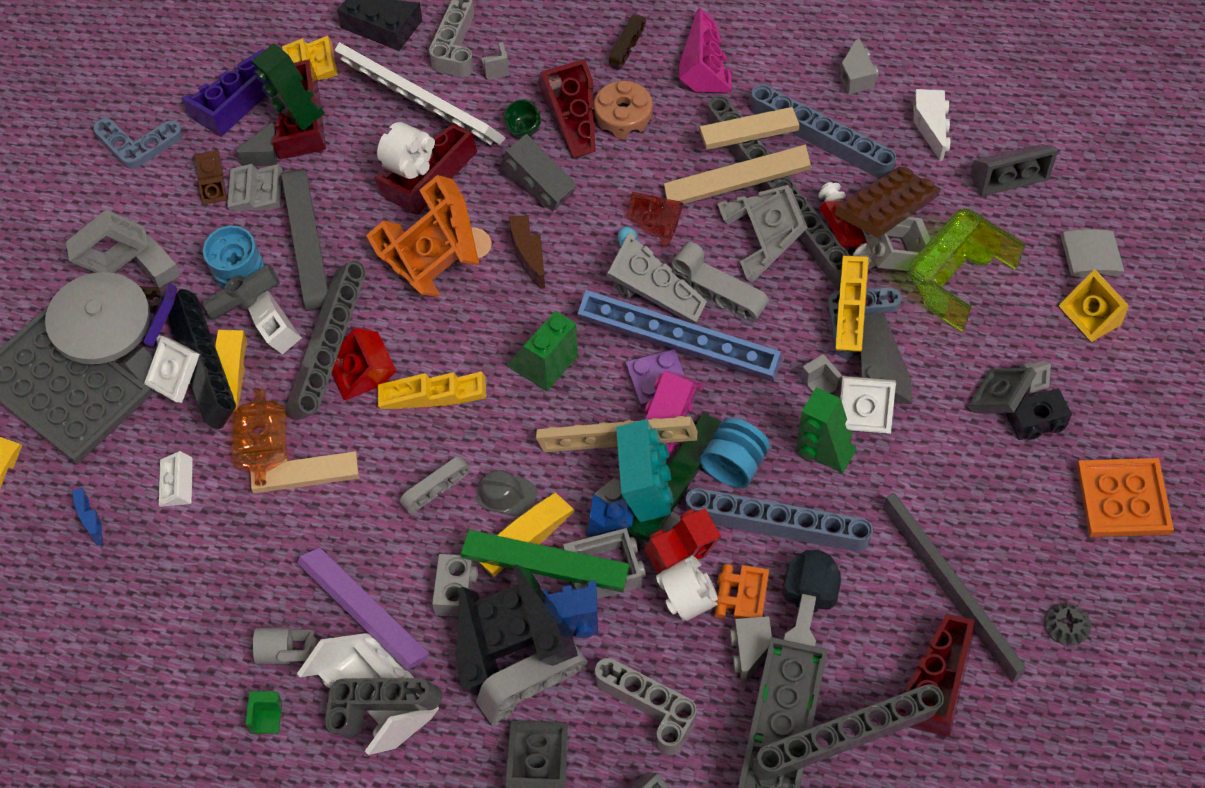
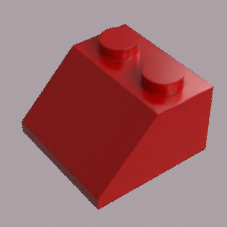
[331,328,397,400]

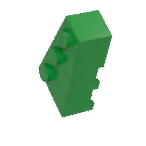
[796,387,857,474]

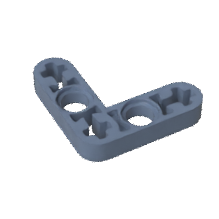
[94,118,183,169]
[828,288,902,359]

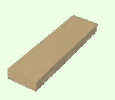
[699,107,799,150]
[250,451,359,494]

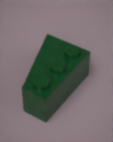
[252,43,324,131]

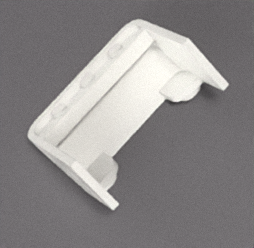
[297,633,439,755]

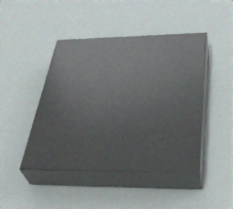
[968,367,1037,413]

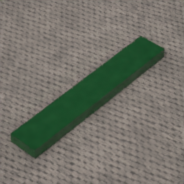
[627,413,721,542]

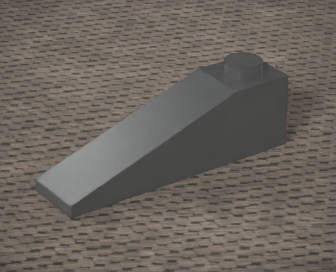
[859,313,912,404]

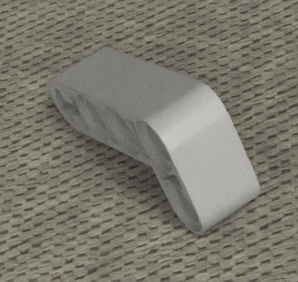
[429,0,474,77]
[672,242,769,322]
[476,645,588,726]
[595,658,697,756]

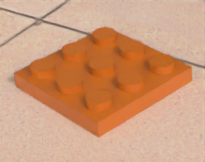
[1076,458,1174,537]

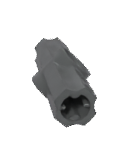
[203,265,280,319]

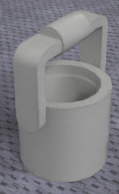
[253,627,317,665]

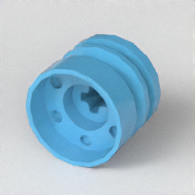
[203,225,264,289]
[700,417,770,488]

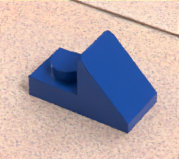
[586,494,634,536]

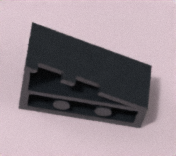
[337,0,422,51]

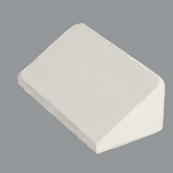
[159,451,193,507]

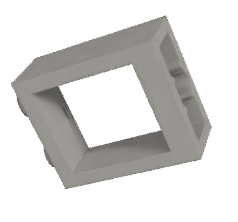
[66,209,149,273]
[862,217,939,273]
[563,528,646,599]

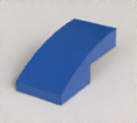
[72,488,103,546]

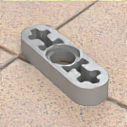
[400,457,470,513]

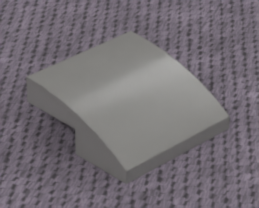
[227,164,283,211]
[1060,229,1125,278]

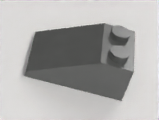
[506,720,568,788]

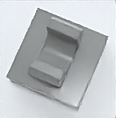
[1020,360,1051,394]

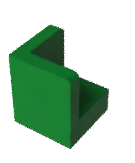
[246,691,282,734]

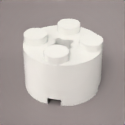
[377,122,435,179]
[656,555,718,621]

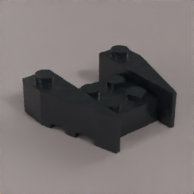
[456,564,578,695]

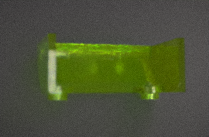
[909,209,1026,332]

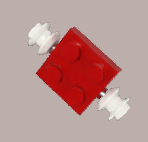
[818,182,876,269]

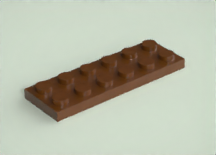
[834,166,941,238]

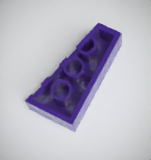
[181,49,266,136]

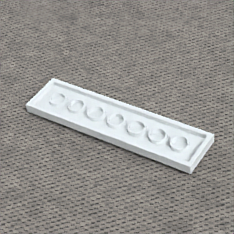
[335,42,505,145]

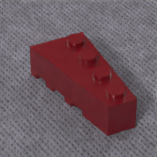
[272,59,326,159]
[374,123,477,215]
[895,614,975,737]

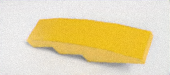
[836,256,869,352]
[378,371,487,409]
[476,493,575,578]

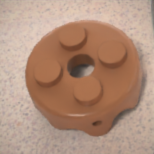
[594,81,653,139]

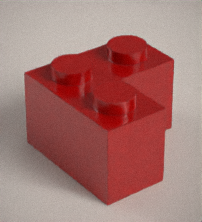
[644,508,721,574]

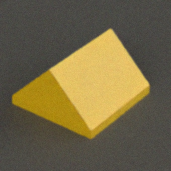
[1059,270,1129,342]

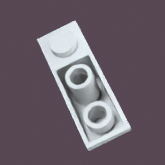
[913,89,950,161]
[248,290,302,355]

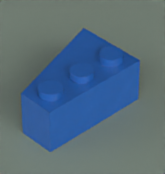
[542,581,598,638]

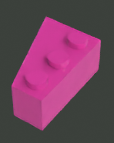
[645,371,704,457]

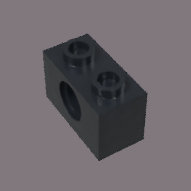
[1006,388,1072,440]

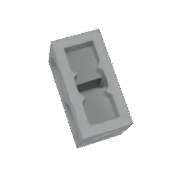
[432,554,478,617]

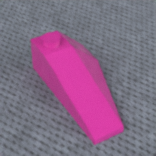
[679,8,732,92]

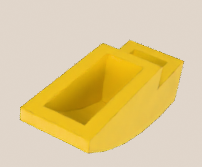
[215,330,247,412]

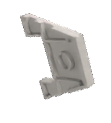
[718,185,808,282]

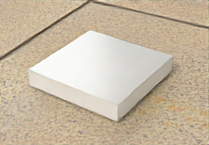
[144,336,200,403]
[840,376,896,434]

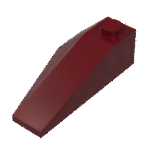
[538,59,596,159]

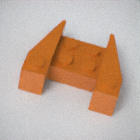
[366,175,479,297]

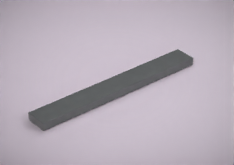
[883,493,1025,683]

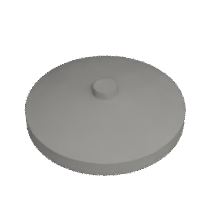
[45,272,151,364]

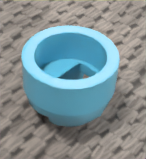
[617,227,639,246]

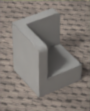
[481,42,509,80]
[801,354,842,394]

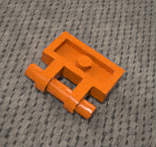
[714,564,769,620]

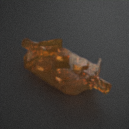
[233,388,288,486]

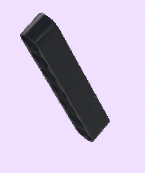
[168,289,236,429]

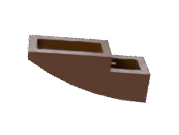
[509,215,545,289]

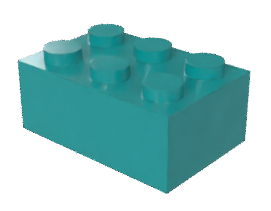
[616,419,673,522]

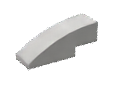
[133,234,180,288]

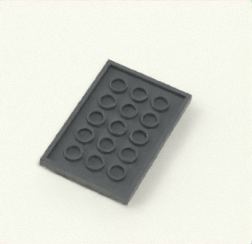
[0,309,153,465]

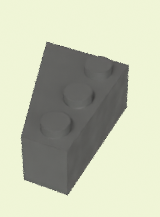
[498,134,577,211]

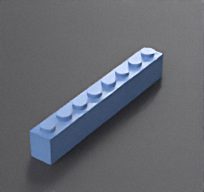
[577,290,783,382]

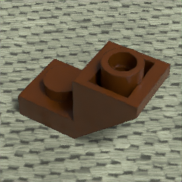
[194,150,227,205]

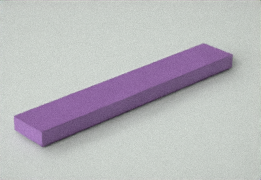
[297,547,429,671]

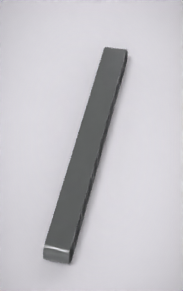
[708,96,850,291]

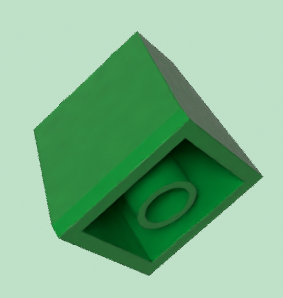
[506,311,578,391]

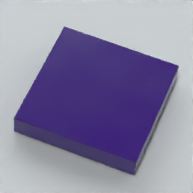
[143,283,177,346]

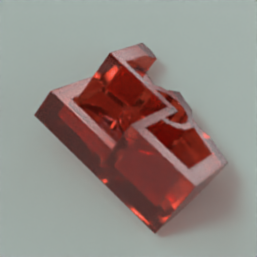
[627,192,683,247]

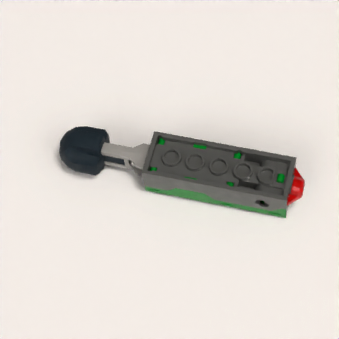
[738,550,841,788]

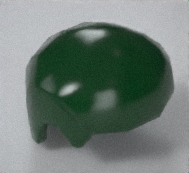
[503,99,541,138]

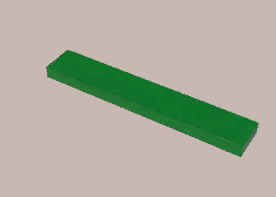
[461,530,630,593]

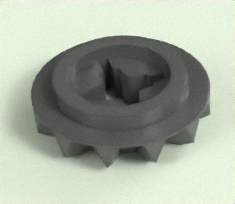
[1045,601,1092,645]

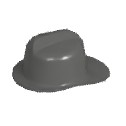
[476,470,538,516]

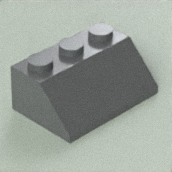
[970,144,1058,197]

